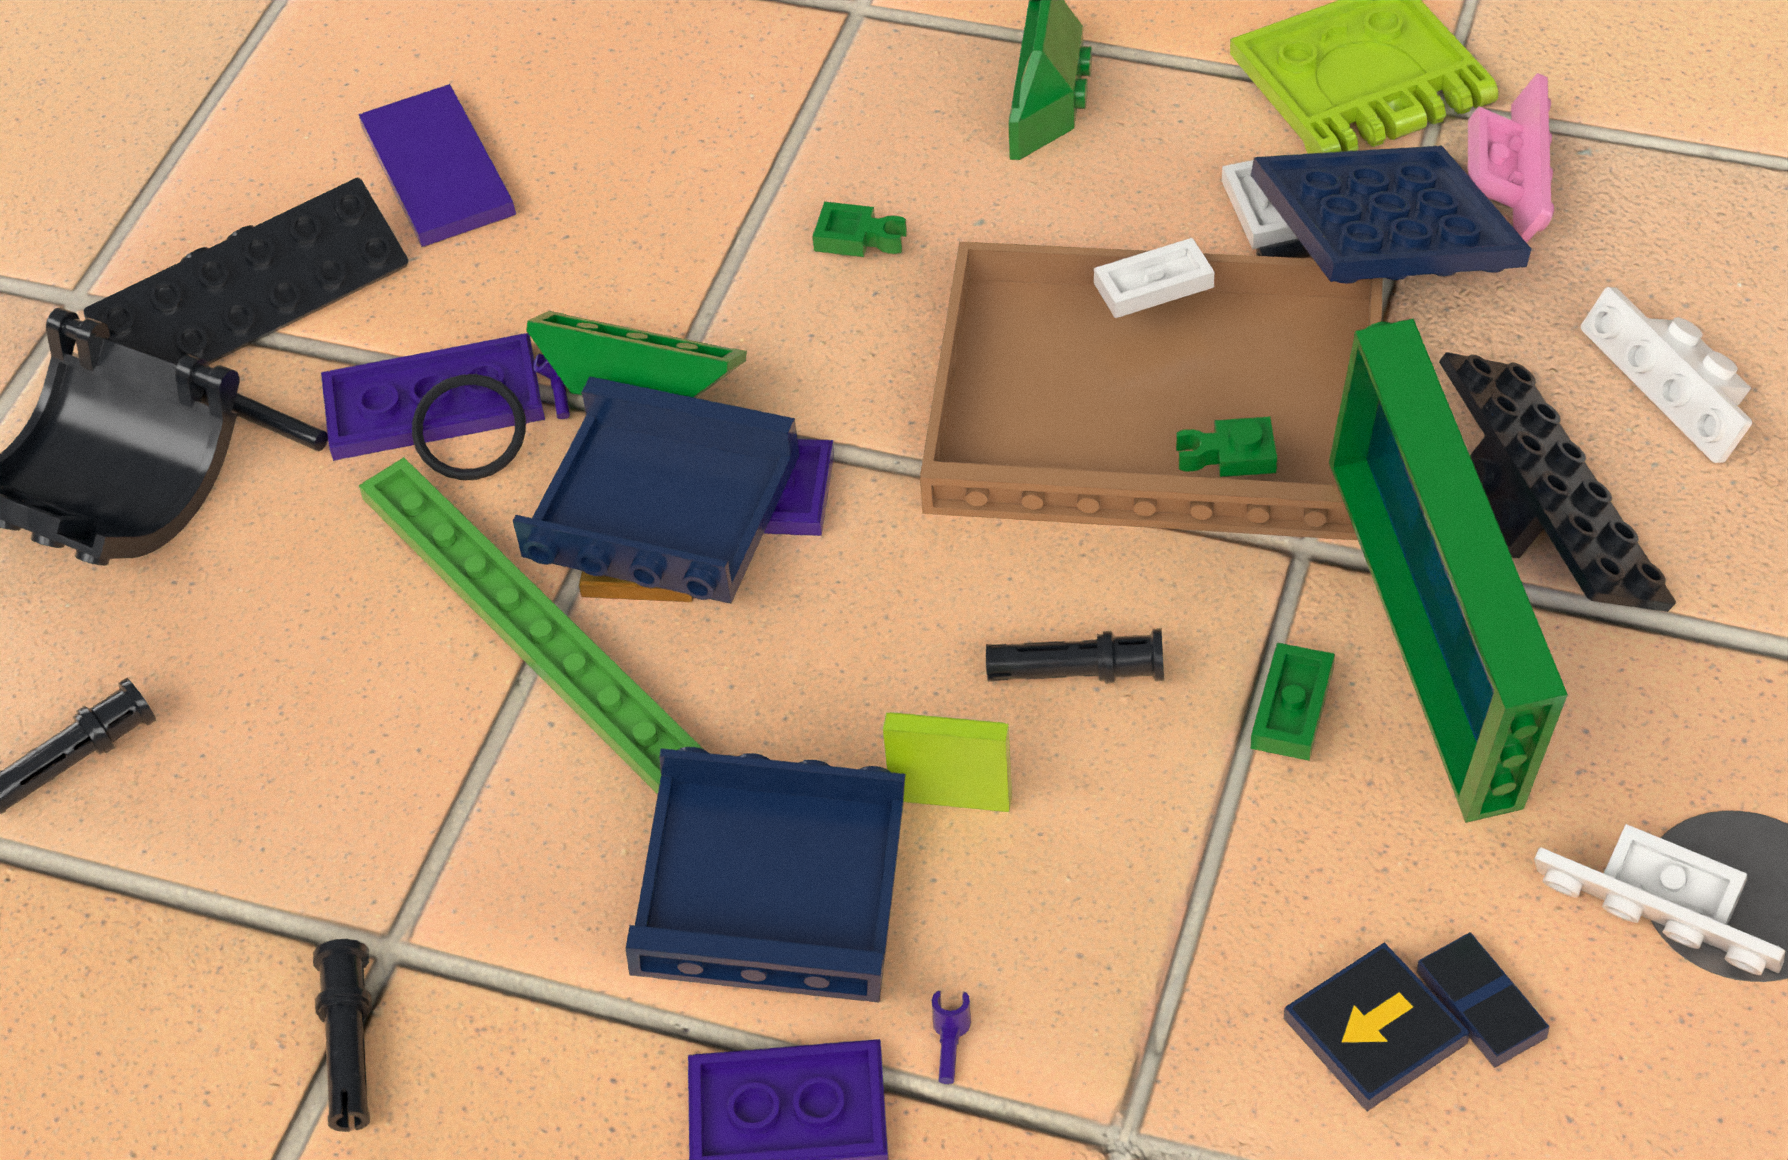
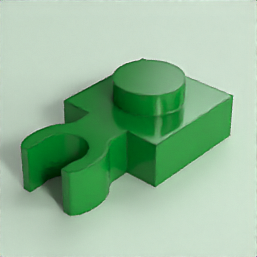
[812,201,907,257]
[1176,416,1277,477]

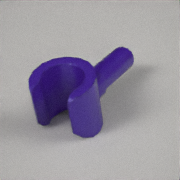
[533,354,570,420]
[932,991,971,1084]

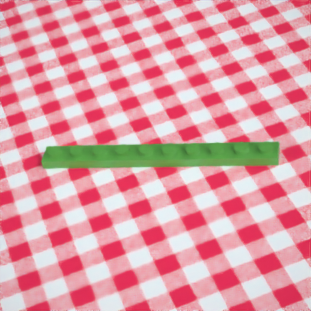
[359,457,703,795]

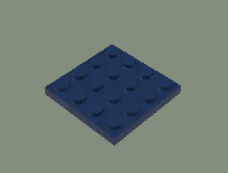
[1251,146,1532,284]

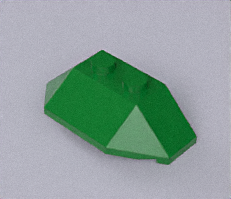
[1008,0,1092,160]
[526,311,747,398]

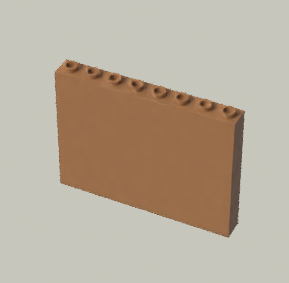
[920,241,1383,540]

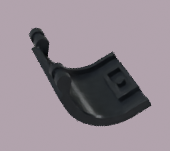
[0,307,240,566]

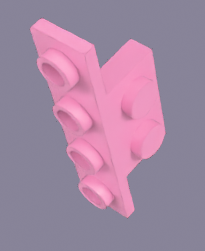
[1468,73,1554,243]

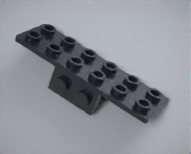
[84,178,409,365]
[1439,352,1676,612]

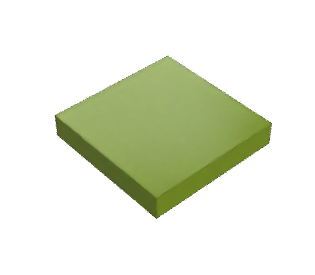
[883,712,1012,812]

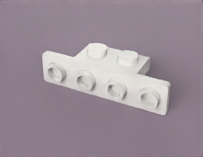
[1581,287,1752,463]
[1534,824,1785,975]

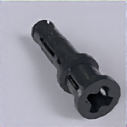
[986,628,1164,684]
[0,678,156,815]
[313,939,372,1132]

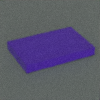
[688,1039,889,1160]

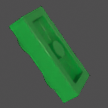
[1250,642,1335,761]

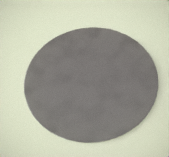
[1651,811,1788,982]

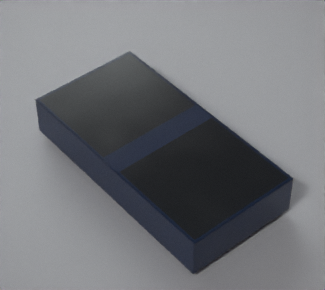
[1417,932,1550,1068]

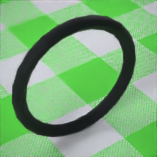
[412,374,526,480]

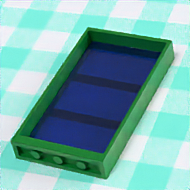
[1329,318,1568,823]

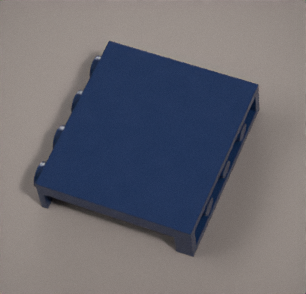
[513,377,800,604]
[626,747,905,1003]

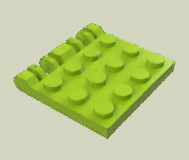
[1230,0,1498,154]

